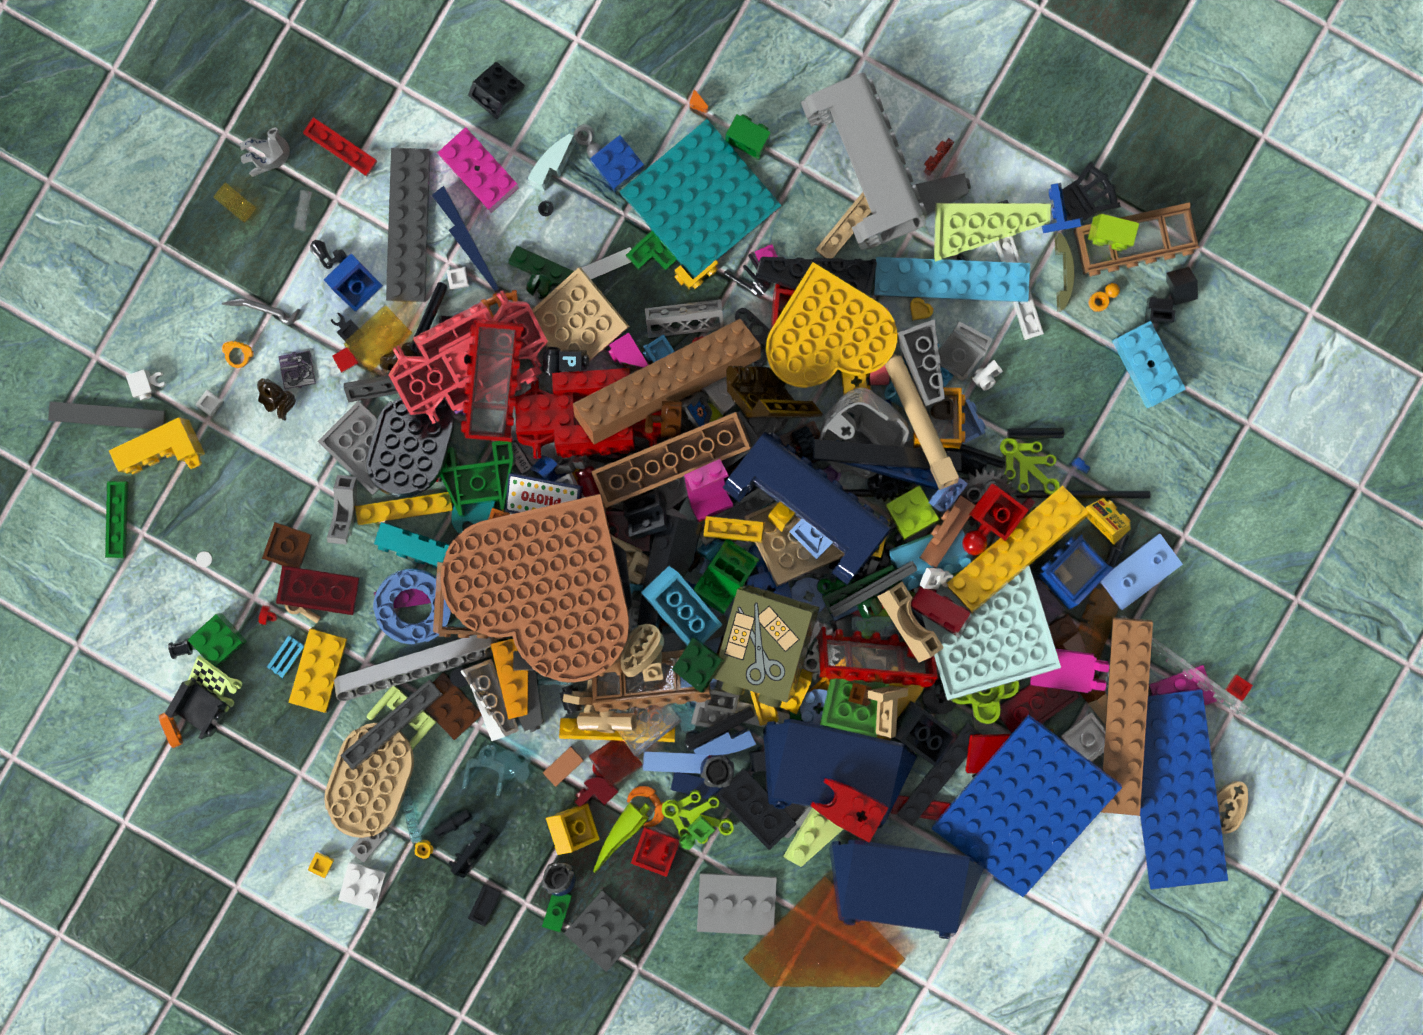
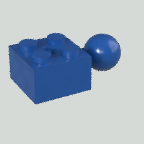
[745,544,793,599]

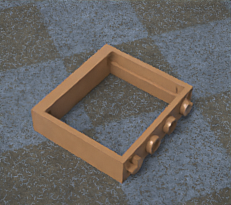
[433,562,507,639]

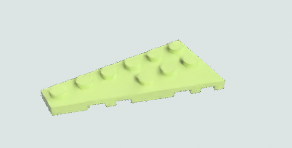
[934,203,1051,262]
[784,808,843,867]

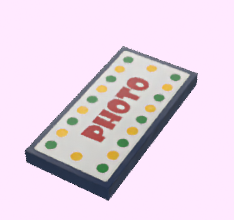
[505,473,583,513]

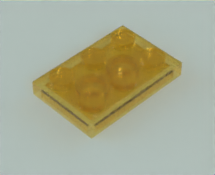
[343,304,412,372]

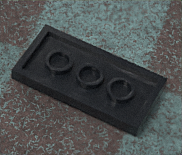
[716,767,796,850]

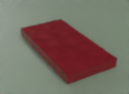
[276,565,360,615]
[999,684,1079,734]

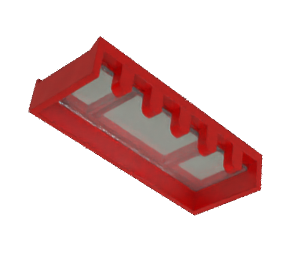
[461,319,524,442]
[816,627,938,687]

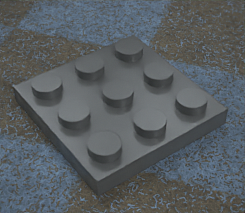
[564,889,645,972]

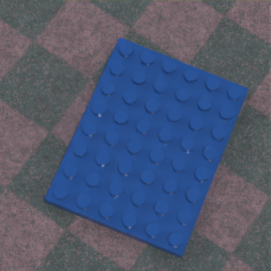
[932,715,1122,897]

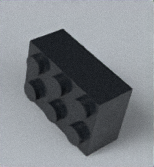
[895,701,958,767]

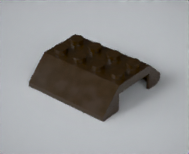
[726,365,823,419]

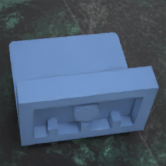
[922,477,968,514]

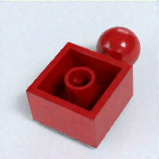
[962,483,1029,555]

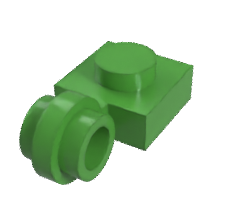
[679,815,715,850]

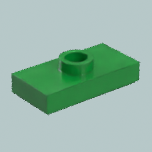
[542,893,572,932]

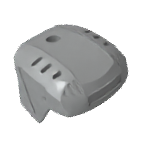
[819,387,909,479]

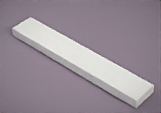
[994,236,1044,340]

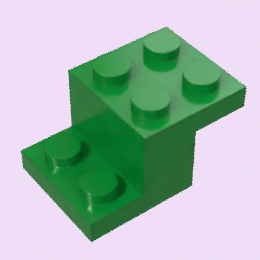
[693,539,759,614]

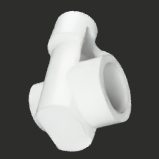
[972,360,1003,391]

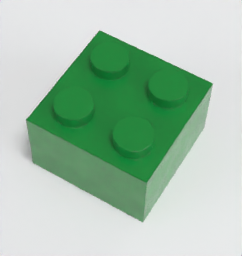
[725,114,771,160]
[188,613,247,668]

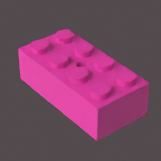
[437,127,519,213]

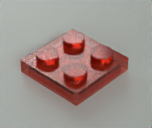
[589,740,643,788]

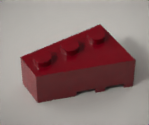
[911,586,972,638]

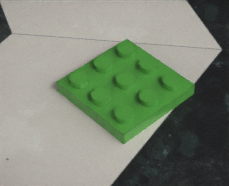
[820,678,889,738]

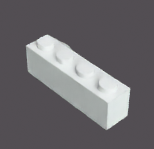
[461,659,519,741]

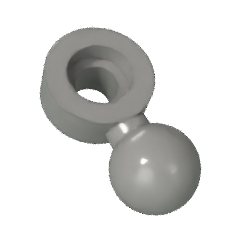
[574,124,602,157]

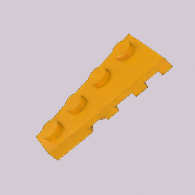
[490,638,528,719]

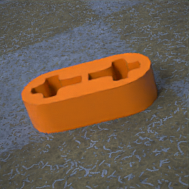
[159,712,183,748]

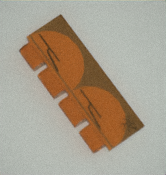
[1078,587,1119,660]

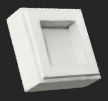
[446,267,469,290]
[196,390,223,417]

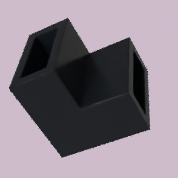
[1166,267,1198,305]
[1145,297,1175,325]

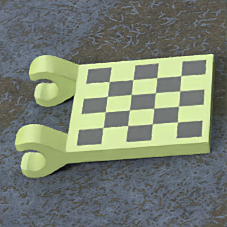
[188,655,242,712]

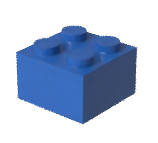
[590,135,645,192]

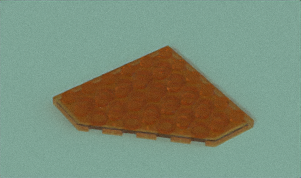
[743,876,906,987]

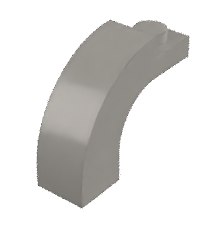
[327,475,357,545]

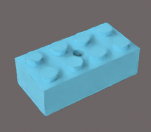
[1112,321,1186,408]
[641,566,723,646]

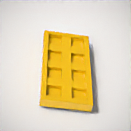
[288,628,347,713]

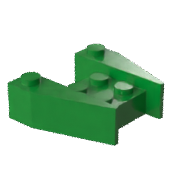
[440,441,516,517]

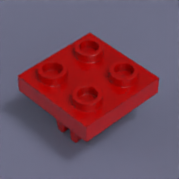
[631,826,680,877]

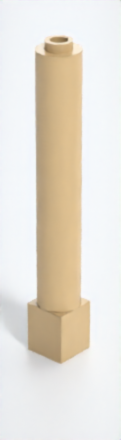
[885,354,959,490]

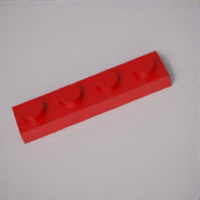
[303,117,378,177]

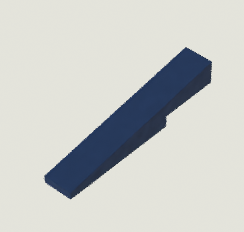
[432,186,500,293]

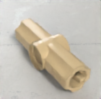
[577,711,637,733]

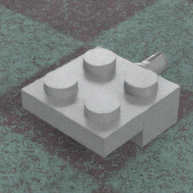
[691,680,740,727]

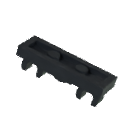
[449,823,500,878]

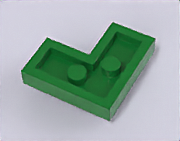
[626,231,677,271]

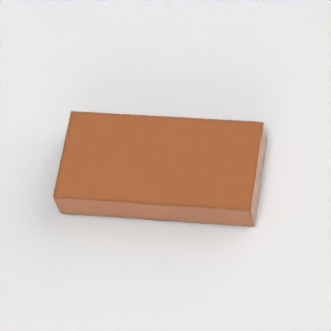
[543,746,584,787]

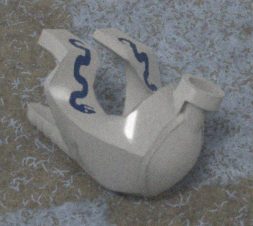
[240,127,290,177]

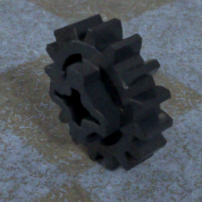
[867,473,909,502]

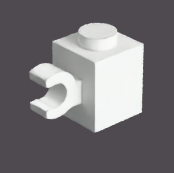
[126,369,167,401]

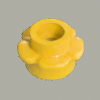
[414,840,433,859]

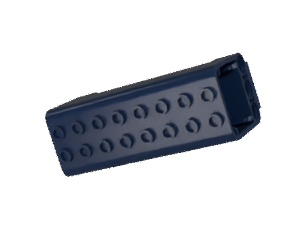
[722,431,891,586]

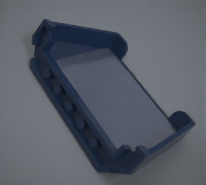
[763,719,917,829]
[829,840,985,939]

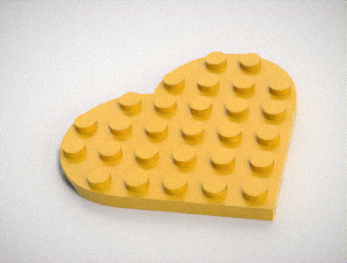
[766,262,897,388]

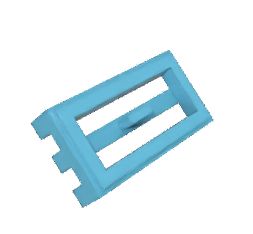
[267,635,305,678]

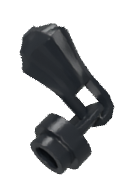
[310,240,347,269]

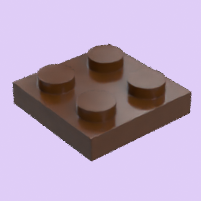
[262,522,312,568]

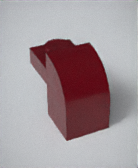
[575,775,619,807]

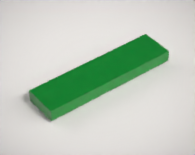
[105,481,128,558]

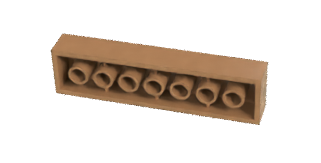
[591,412,752,508]

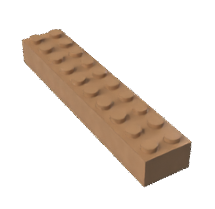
[573,319,761,444]
[1101,617,1153,816]

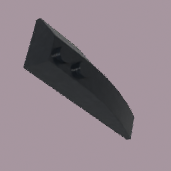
[637,514,702,628]

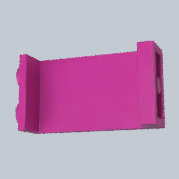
[684,459,733,523]

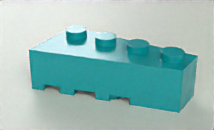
[374,522,450,569]

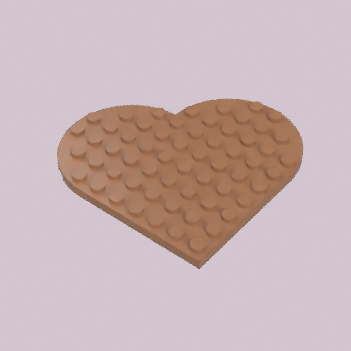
[440,494,630,682]

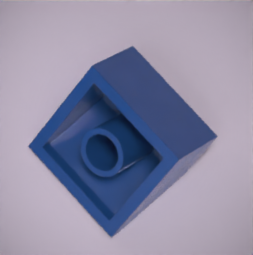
[324,253,383,312]

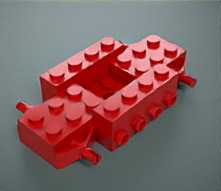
[515,368,662,459]

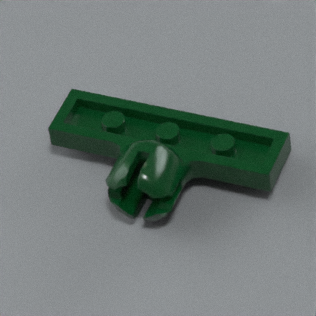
[508,245,574,299]
[822,564,901,619]

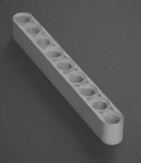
[334,635,499,701]

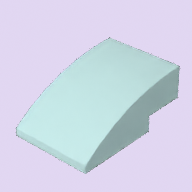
[528,134,576,192]

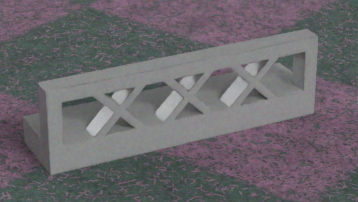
[645,299,724,338]

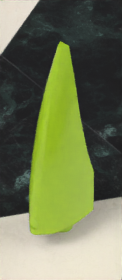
[593,802,651,873]

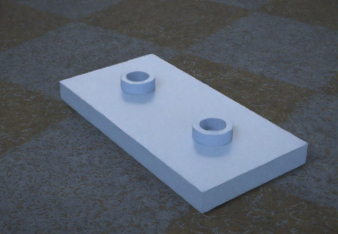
[1101,534,1183,610]

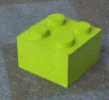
[1088,214,1139,251]
[885,486,939,540]

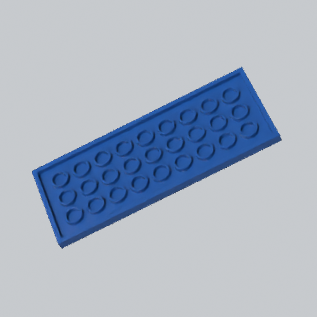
[1140,689,1228,890]

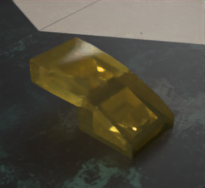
[213,182,256,223]

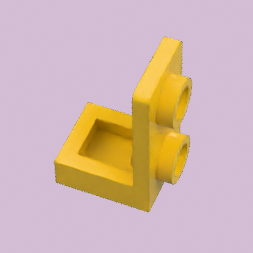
[675,260,719,290]

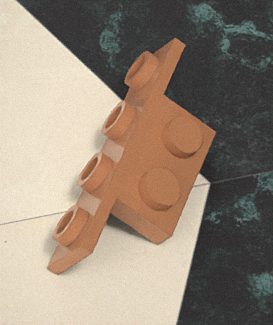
[919,495,976,568]

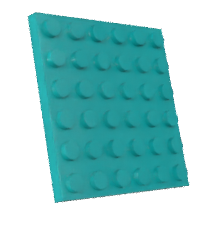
[620,119,782,279]

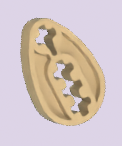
[621,624,664,677]
[1216,781,1248,834]

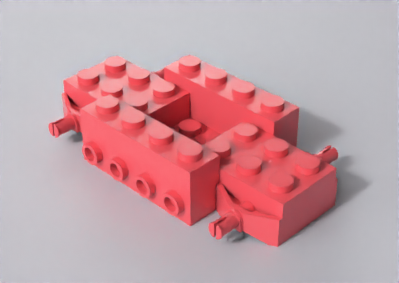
[388,291,548,424]

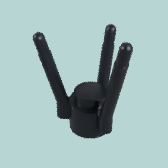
[724,254,771,297]

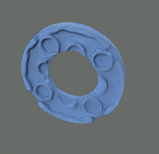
[373,569,451,644]

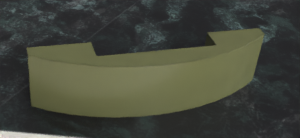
[1054,233,1074,312]

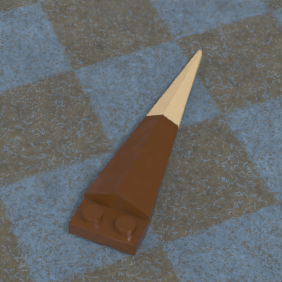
[1048,614,1108,725]

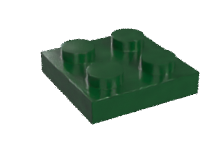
[672,638,725,693]

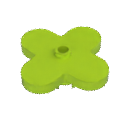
[951,681,1019,724]

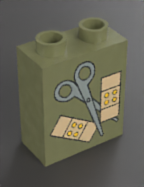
[713,584,820,707]

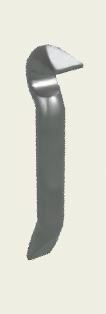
[222,298,300,325]

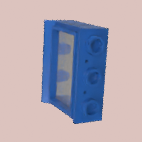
[1038,534,1114,609]

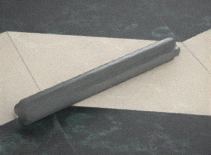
[830,561,917,617]

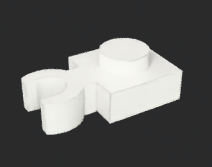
[919,568,954,589]

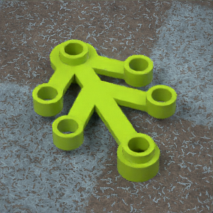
[1000,438,1060,495]
[662,790,734,844]

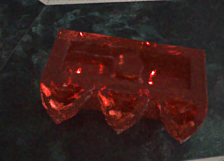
[923,138,955,176]

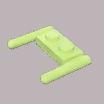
[367,686,436,750]

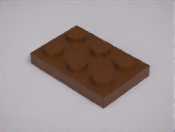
[426,672,481,740]

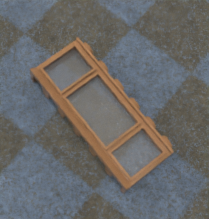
[1074,202,1200,277]
[592,650,711,712]

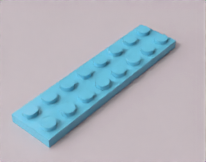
[874,257,1030,302]

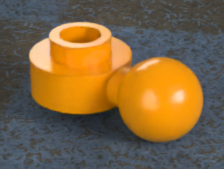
[1088,283,1120,312]

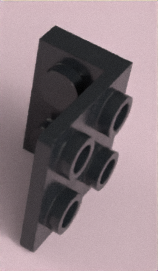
[468,62,525,119]

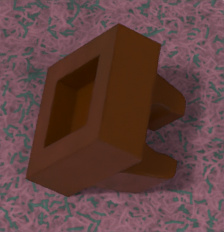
[848,682,872,706]

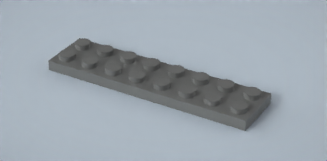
[386,148,430,302]

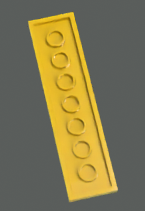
[946,485,1089,613]

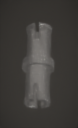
[294,190,312,231]

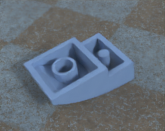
[694,727,756,755]

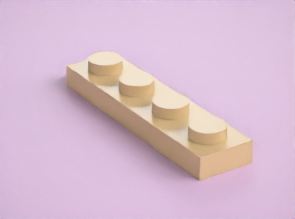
[815,192,871,258]

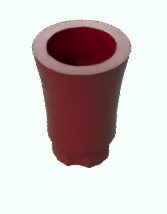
[575,466,604,503]

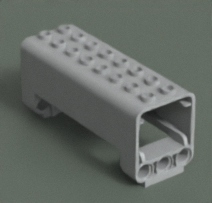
[801,73,928,250]

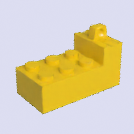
[109,417,205,475]

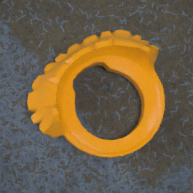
[222,341,254,368]

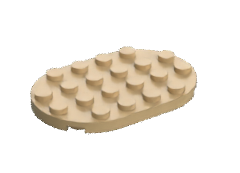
[324,723,414,838]

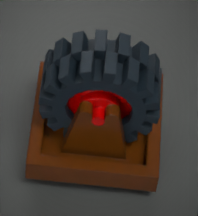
[779,421,820,463]

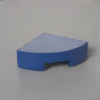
[1071,457,1090,475]

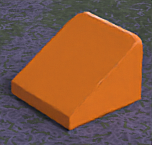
[689,90,708,113]

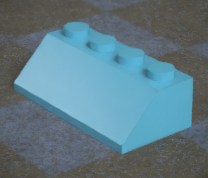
[889,529,973,591]

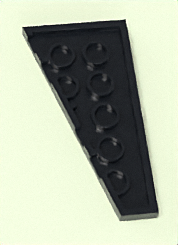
[755,257,877,296]

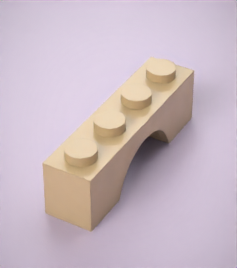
[877,582,944,662]

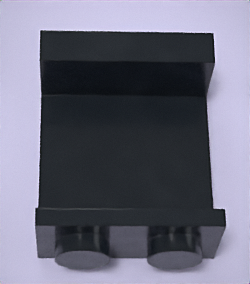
[165,679,228,739]

